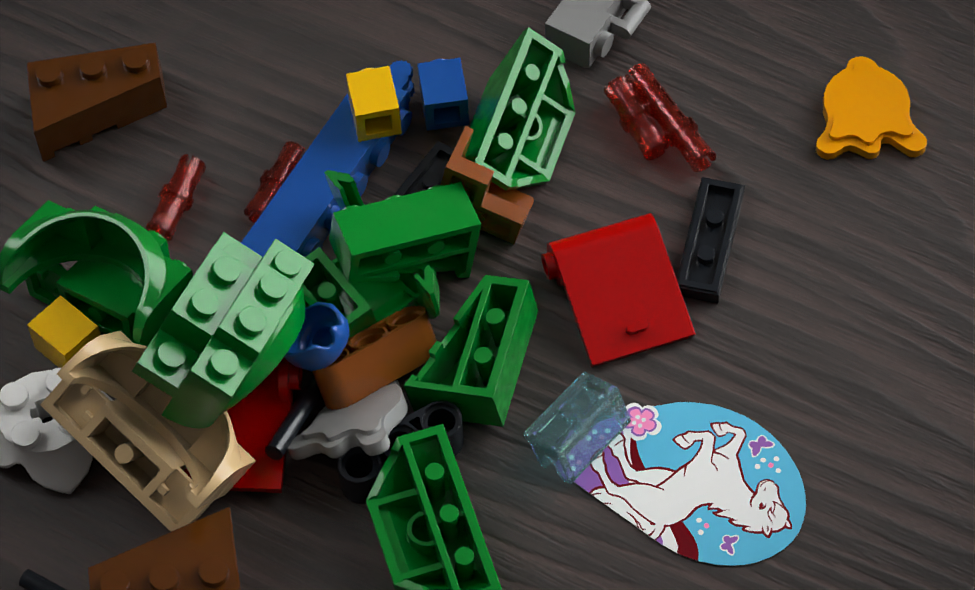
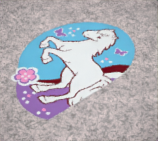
[559,402,806,566]

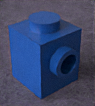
[417,58,469,131]

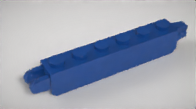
[241,60,415,257]

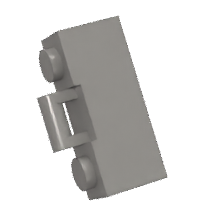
[545,0,651,68]

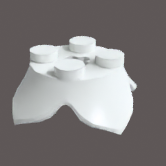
[0,368,113,494]

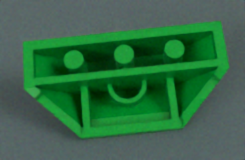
[465,27,575,190]
[366,424,502,590]

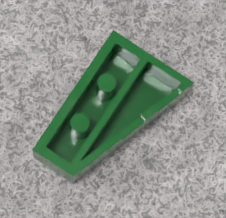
[329,182,481,283]
[404,275,538,427]

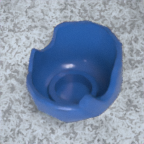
[284,302,349,371]

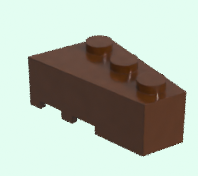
[27,42,167,162]
[88,507,241,590]

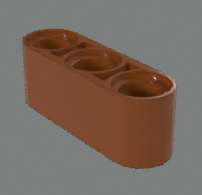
[312,306,438,410]

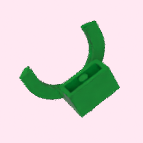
[301,170,440,339]

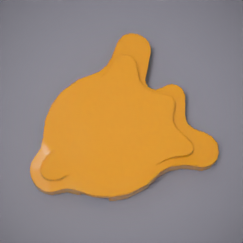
[816,56,927,160]

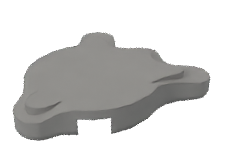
[288,380,408,460]

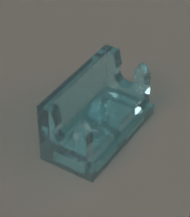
[523,371,631,484]

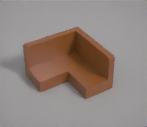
[440,126,534,245]

